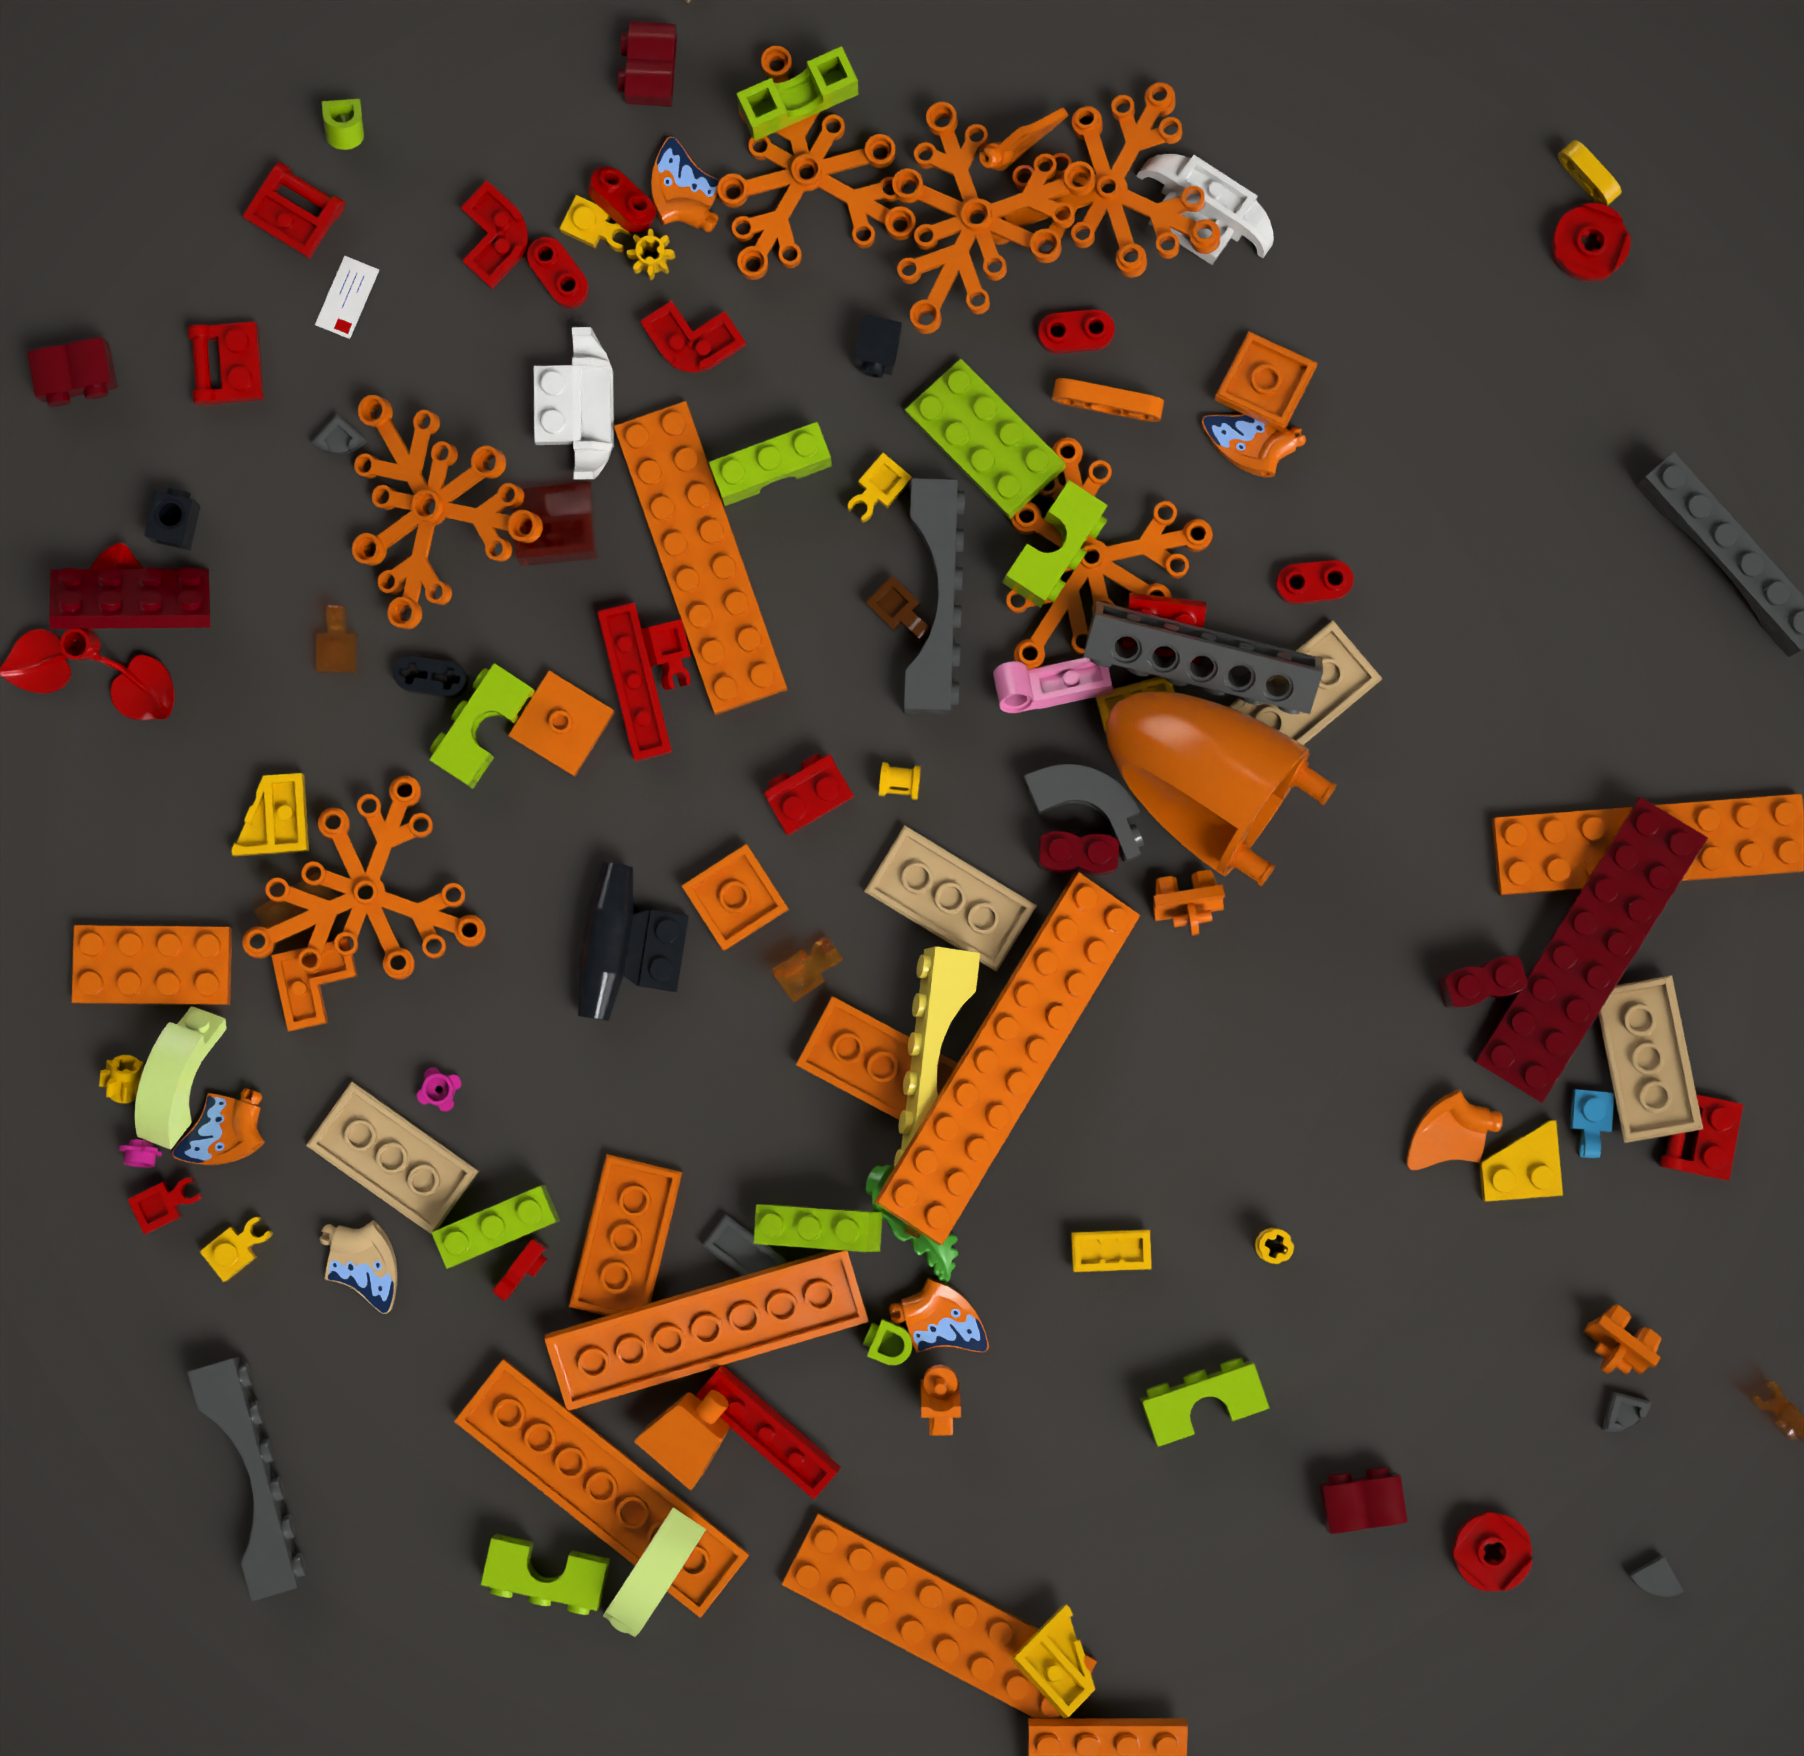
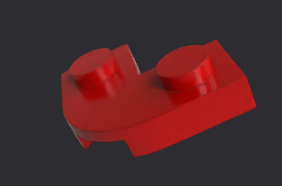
[460,180,528,290]
[640,300,747,373]

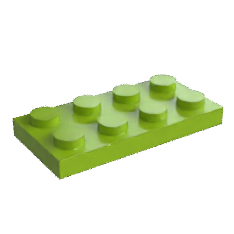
[905,359,1066,519]

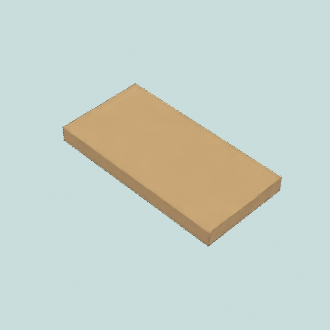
[1229,620,1382,745]
[864,825,1037,972]
[1599,975,1703,1143]
[306,1082,479,1234]

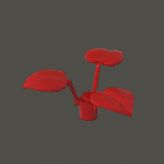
[0,543,175,720]

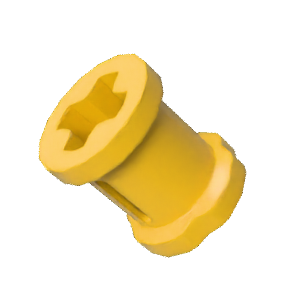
[879,762,921,800]
[1255,1228,1294,1264]

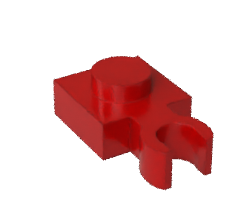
[641,619,691,690]
[127,1178,203,1235]
[492,1238,548,1301]

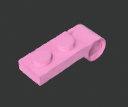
[993,657,1114,713]

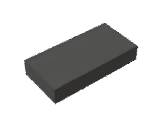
[702,1214,788,1276]

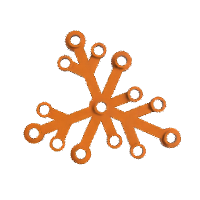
[717,46,916,280]
[991,82,1221,278]
[892,102,1095,334]
[352,395,543,629]
[1006,438,1213,670]
[242,775,486,980]

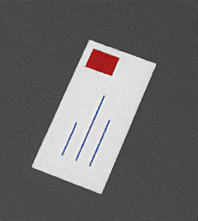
[315,256,379,339]

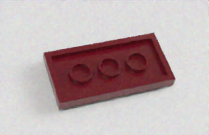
[49,567,211,629]

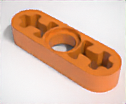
[1052,378,1164,422]

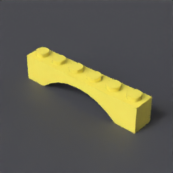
[894,946,980,1168]

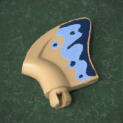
[319,1220,398,1314]

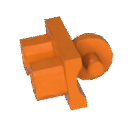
[1153,869,1225,936]
[1583,1304,1662,1375]
[920,1364,961,1436]

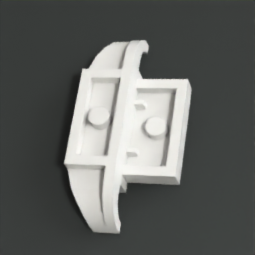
[1136,154,1274,265]
[534,327,614,479]

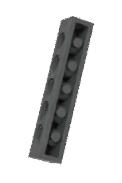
[1083,601,1323,714]

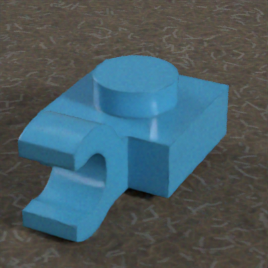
[1570,1089,1614,1159]

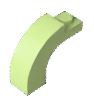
[135,1006,227,1150]
[603,1508,706,1637]

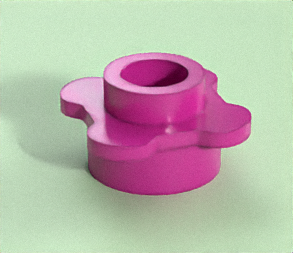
[417,1067,462,1112]
[119,1140,162,1168]

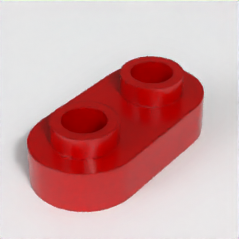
[588,167,656,233]
[527,237,589,309]
[1038,310,1115,354]
[1275,560,1354,605]

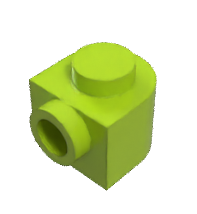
[322,99,364,150]
[863,1318,912,1365]

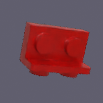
[763,753,854,836]

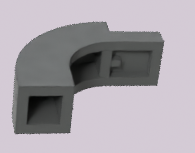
[1023,764,1144,863]

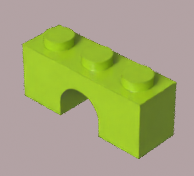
[736,46,858,141]
[709,422,832,506]
[1002,480,1108,608]
[429,663,535,789]
[431,1185,560,1269]
[754,1204,883,1252]
[1140,1357,1270,1447]
[481,1534,610,1615]

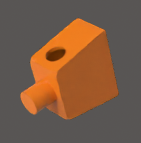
[634,1390,730,1491]

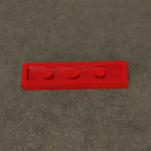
[597,602,673,762]
[696,1365,841,1499]

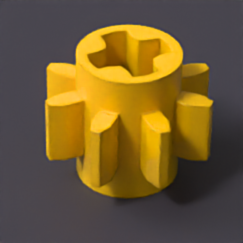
[627,229,676,280]
[99,1055,143,1104]

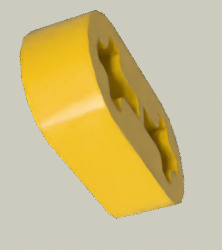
[1558,140,1622,206]

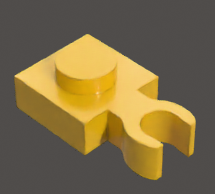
[559,195,632,252]
[848,453,912,523]
[200,1217,273,1282]

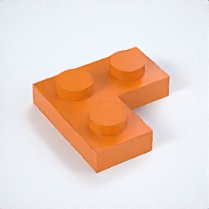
[271,938,358,1032]

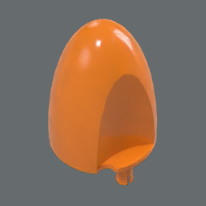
[1106,691,1337,887]

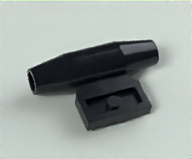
[578,862,689,1021]

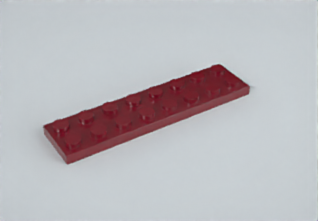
[1474,797,1708,1103]

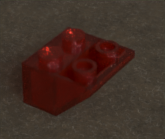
[513,482,598,566]

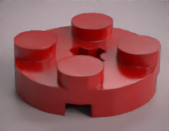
[1551,203,1631,282]
[1451,1511,1533,1592]

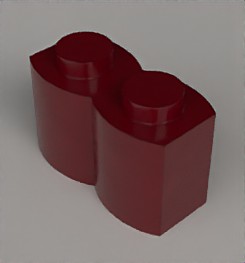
[618,21,677,107]
[27,338,118,407]
[1038,831,1119,876]
[1438,956,1528,1009]
[1319,1467,1408,1534]

